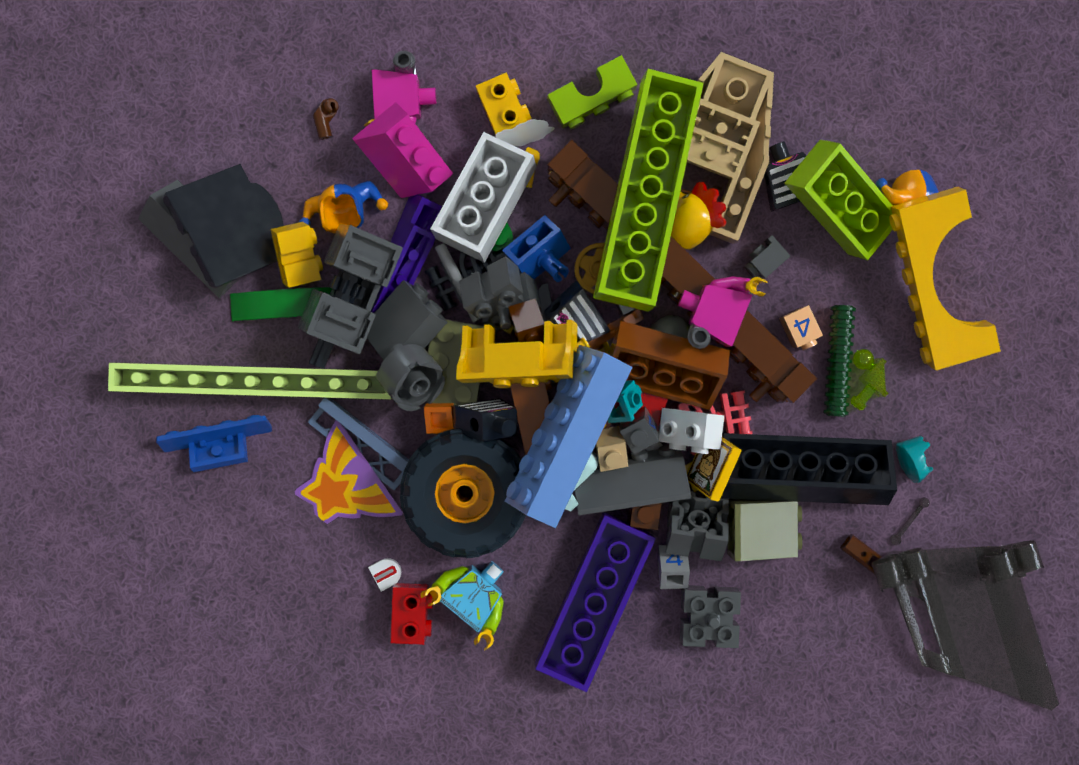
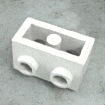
[659,408,724,454]

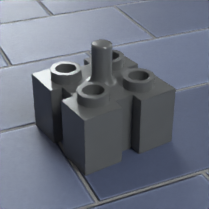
[459,256,542,332]
[666,491,729,561]
[679,585,741,648]

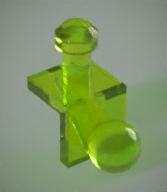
[850,349,889,411]

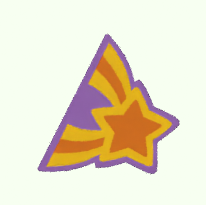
[295,420,403,524]

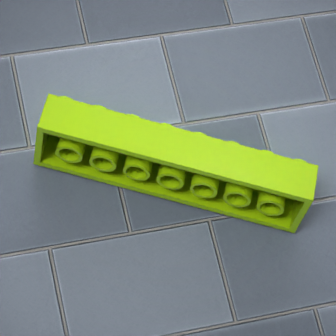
[593,69,704,312]

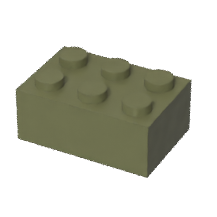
[426,320,484,405]

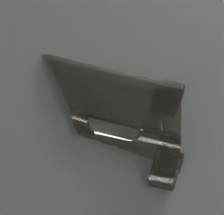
[872,540,1059,711]

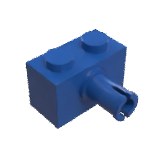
[502,215,571,282]

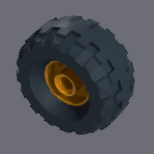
[400,429,526,559]

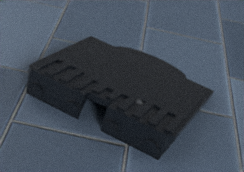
[163,164,284,288]

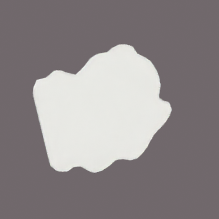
[496,119,555,147]

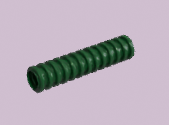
[823,305,856,417]

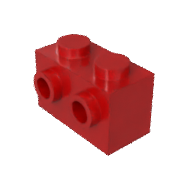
[391,583,433,645]

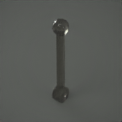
[890,497,930,545]

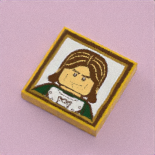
[687,437,741,502]

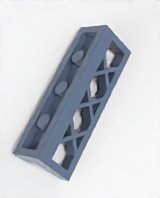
[308,397,409,491]

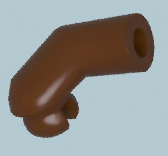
[313,98,339,140]

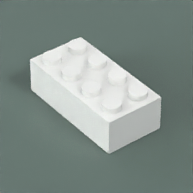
[430,132,537,263]

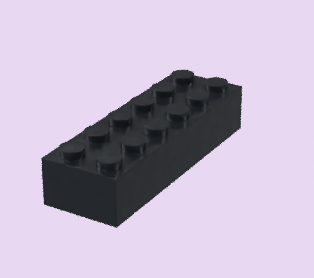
[721,433,897,505]

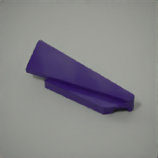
[371,194,443,313]

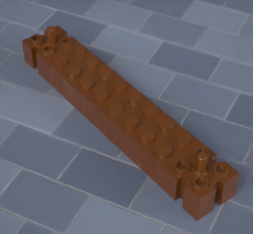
[547,139,817,403]

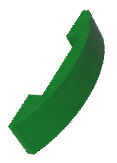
[230,287,332,321]

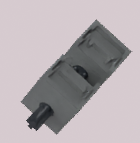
[298,224,403,369]

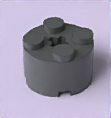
[376,344,445,411]

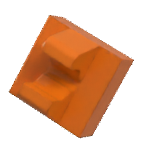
[424,403,454,434]

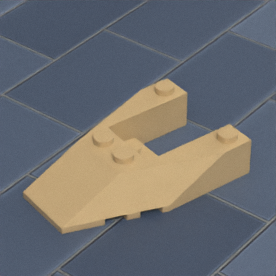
[687,52,774,244]

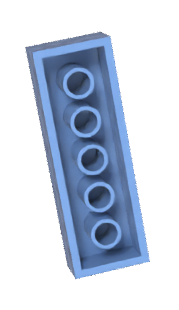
[505,345,632,528]

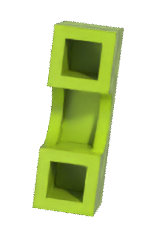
[547,55,637,129]

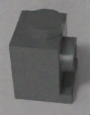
[744,235,790,279]

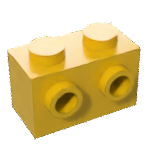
[476,72,532,136]

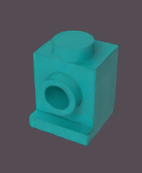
[608,380,643,423]

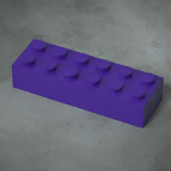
[535,512,656,692]

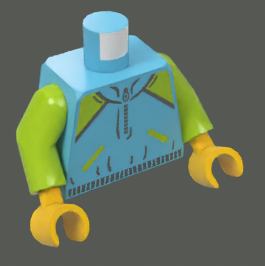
[421,561,504,650]

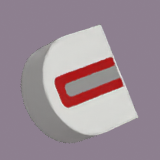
[368,558,402,592]

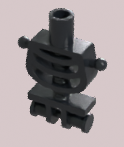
[424,246,507,311]

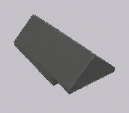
[138,180,240,298]

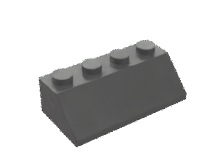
[574,445,691,515]

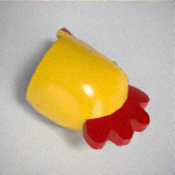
[671,182,726,250]

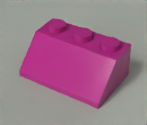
[352,102,453,198]

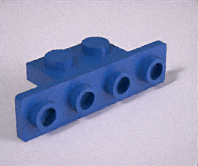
[156,415,272,472]

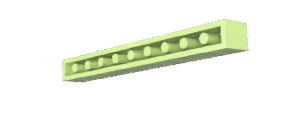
[108,363,392,399]

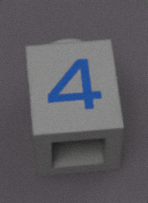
[658,545,690,589]

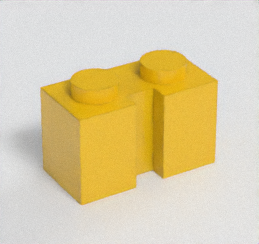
[270,222,323,288]

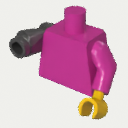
[364,51,437,127]
[678,276,768,349]

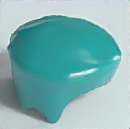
[896,436,933,483]

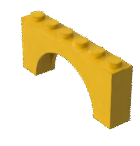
[889,187,1001,370]

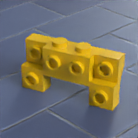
[456,320,577,388]

